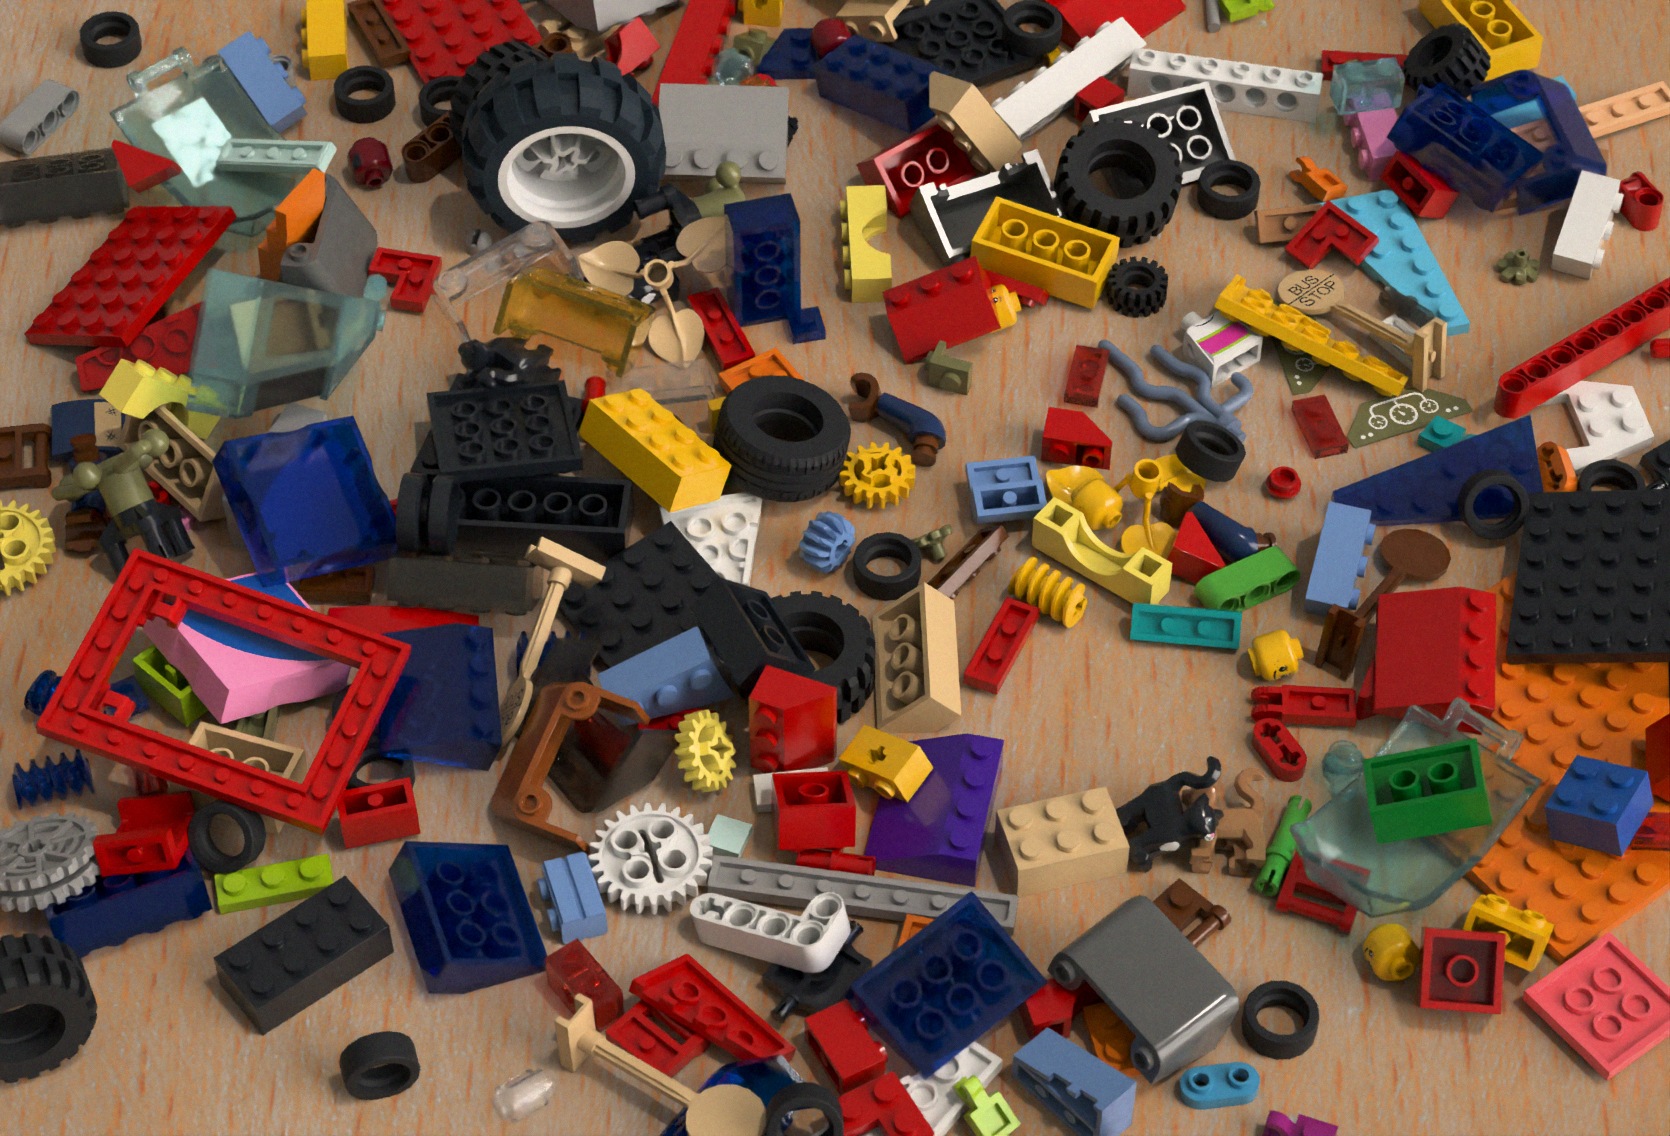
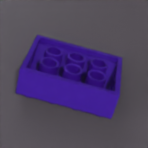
[865,733,1004,887]

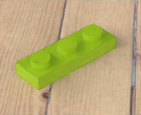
[214,853,334,915]

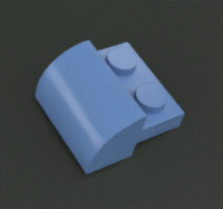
[965,456,1047,525]

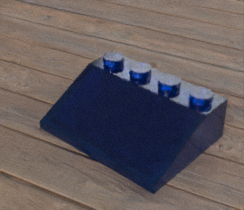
[1386,82,1546,213]
[378,623,502,771]
[388,841,551,994]
[43,845,213,958]
[845,891,1048,1080]

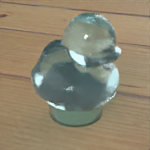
[715,48,754,86]
[1321,740,1366,802]

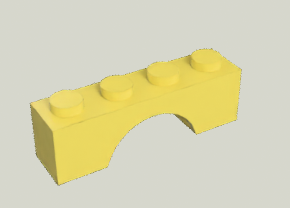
[840,185,892,303]
[99,358,228,440]
[1032,497,1173,604]

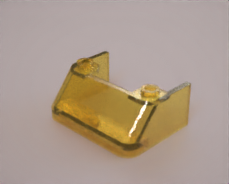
[493,266,656,378]

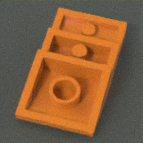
[257,168,325,295]

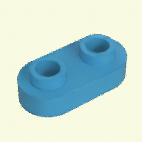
[1179,1062,1260,1110]

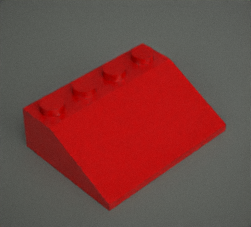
[1038,0,1186,49]
[1372,586,1496,735]

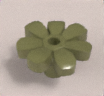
[1497,249,1540,285]
[912,524,953,560]

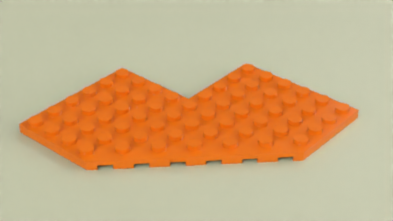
[1423,570,1670,965]

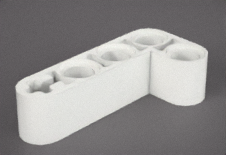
[690,892,851,973]

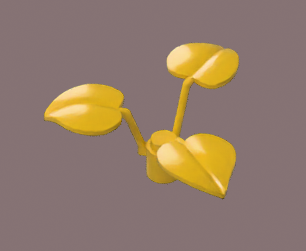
[1045,453,1206,559]

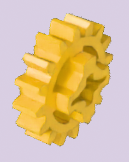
[840,442,916,509]

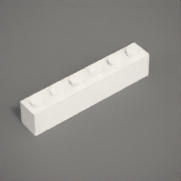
[991,17,1147,142]

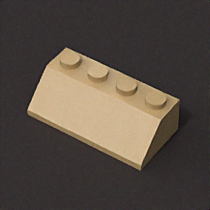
[117,405,237,522]
[872,582,961,733]

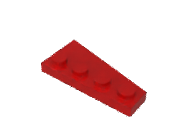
[75,300,218,392]
[629,953,796,1074]

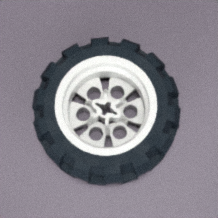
[461,53,667,245]

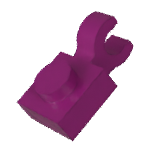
[1262,1110,1338,1136]

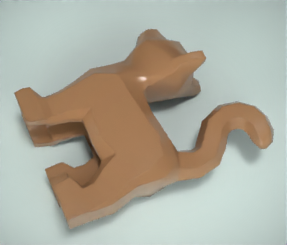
[1181,768,1266,877]

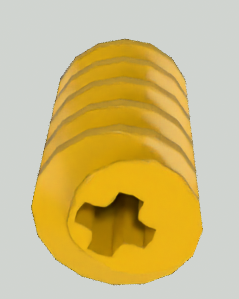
[1007,556,1088,628]

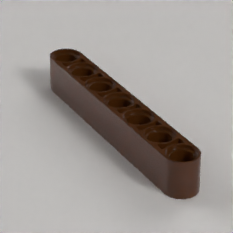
[401,32,573,183]

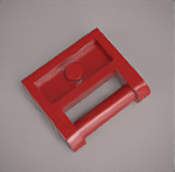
[1275,849,1371,934]
[605,999,712,1078]

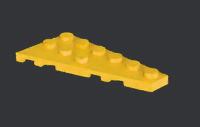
[1214,274,1409,397]

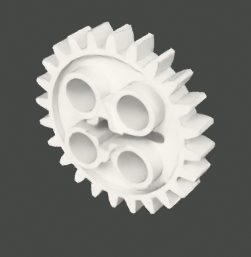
[588,802,713,915]

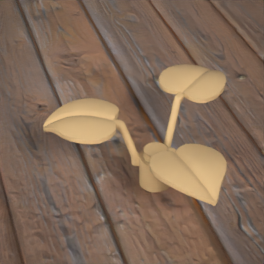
[579,217,733,369]

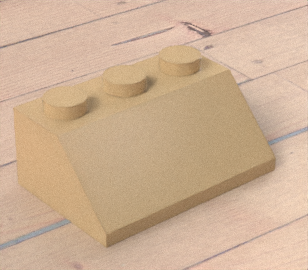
[929,71,1023,173]

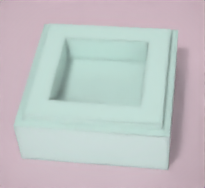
[708,814,753,858]

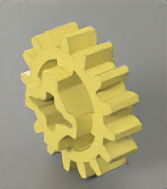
[675,709,736,793]

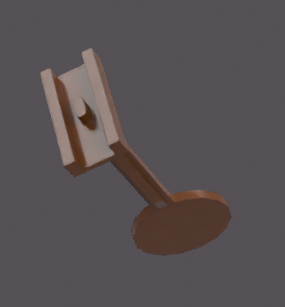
[1314,528,1451,680]

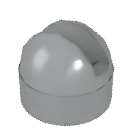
[466,228,493,257]

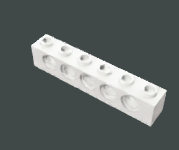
[1127,48,1323,123]

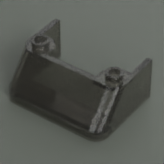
[514,638,680,813]

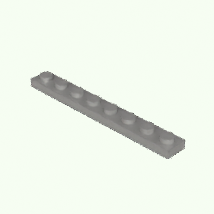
[707,855,1019,936]

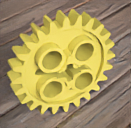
[0,500,56,596]

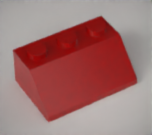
[856,121,976,218]
[882,255,1001,365]
[748,665,837,774]

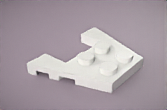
[1539,381,1655,480]

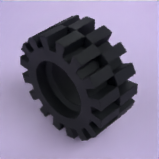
[1107,256,1168,318]

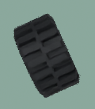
[1402,23,1491,109]

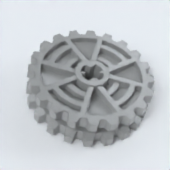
[0,812,101,912]

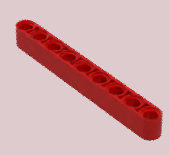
[1493,277,1670,419]

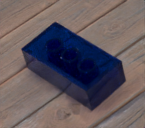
[813,34,949,134]
[724,193,801,327]

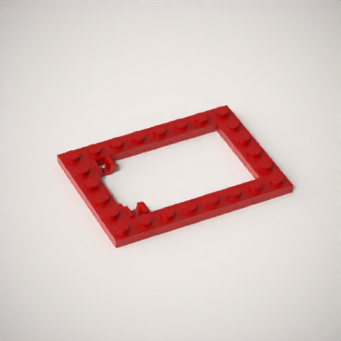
[36,548,411,836]

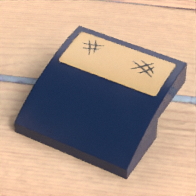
[50,399,125,463]

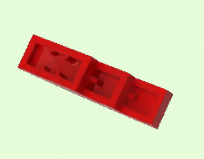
[327,605,479,654]

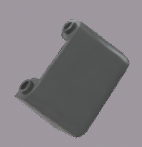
[908,149,1067,266]
[280,172,378,326]
[1047,895,1239,1085]

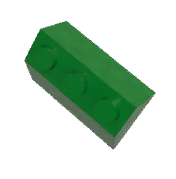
[1363,738,1493,845]

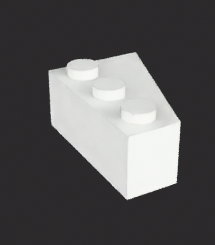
[1551,170,1624,279]

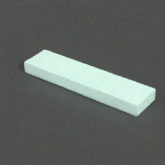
[215,138,337,174]

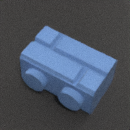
[537,852,608,945]

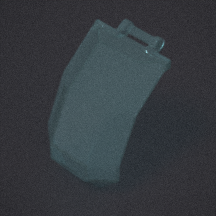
[109,46,307,238]
[1289,697,1542,918]

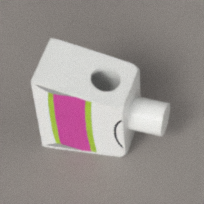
[1181,311,1263,389]

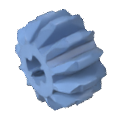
[799,511,856,574]

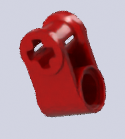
[1618,171,1664,231]

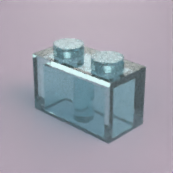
[1330,57,1405,115]

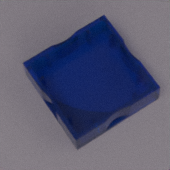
[212,416,399,588]

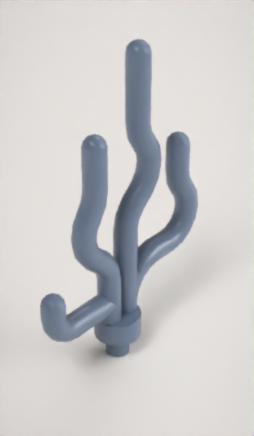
[1098,339,1253,442]

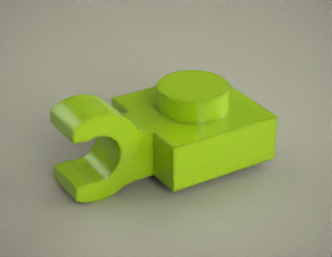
[1218,0,1275,22]
[952,1075,1021,1136]

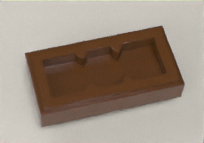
[298,566,376,603]

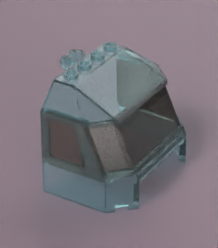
[186,268,388,419]

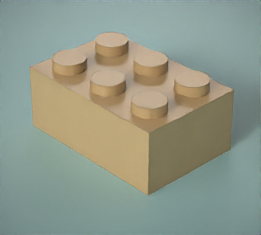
[169,722,308,835]
[995,786,1130,897]

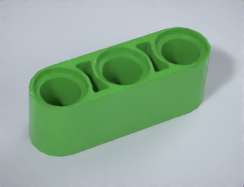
[1194,546,1301,612]

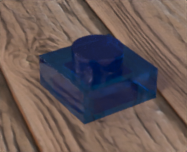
[786,306,826,344]
[107,675,150,717]

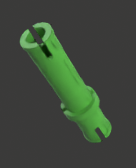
[1254,795,1312,896]

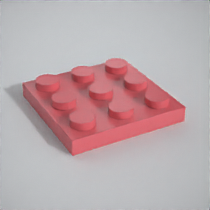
[1522,932,1670,1081]

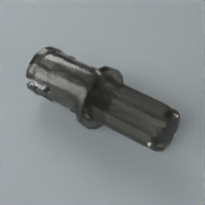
[1379,286,1435,328]

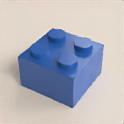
[1544,755,1654,857]

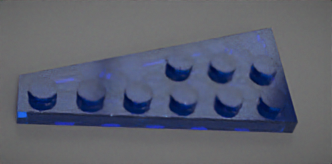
[1331,415,1544,526]

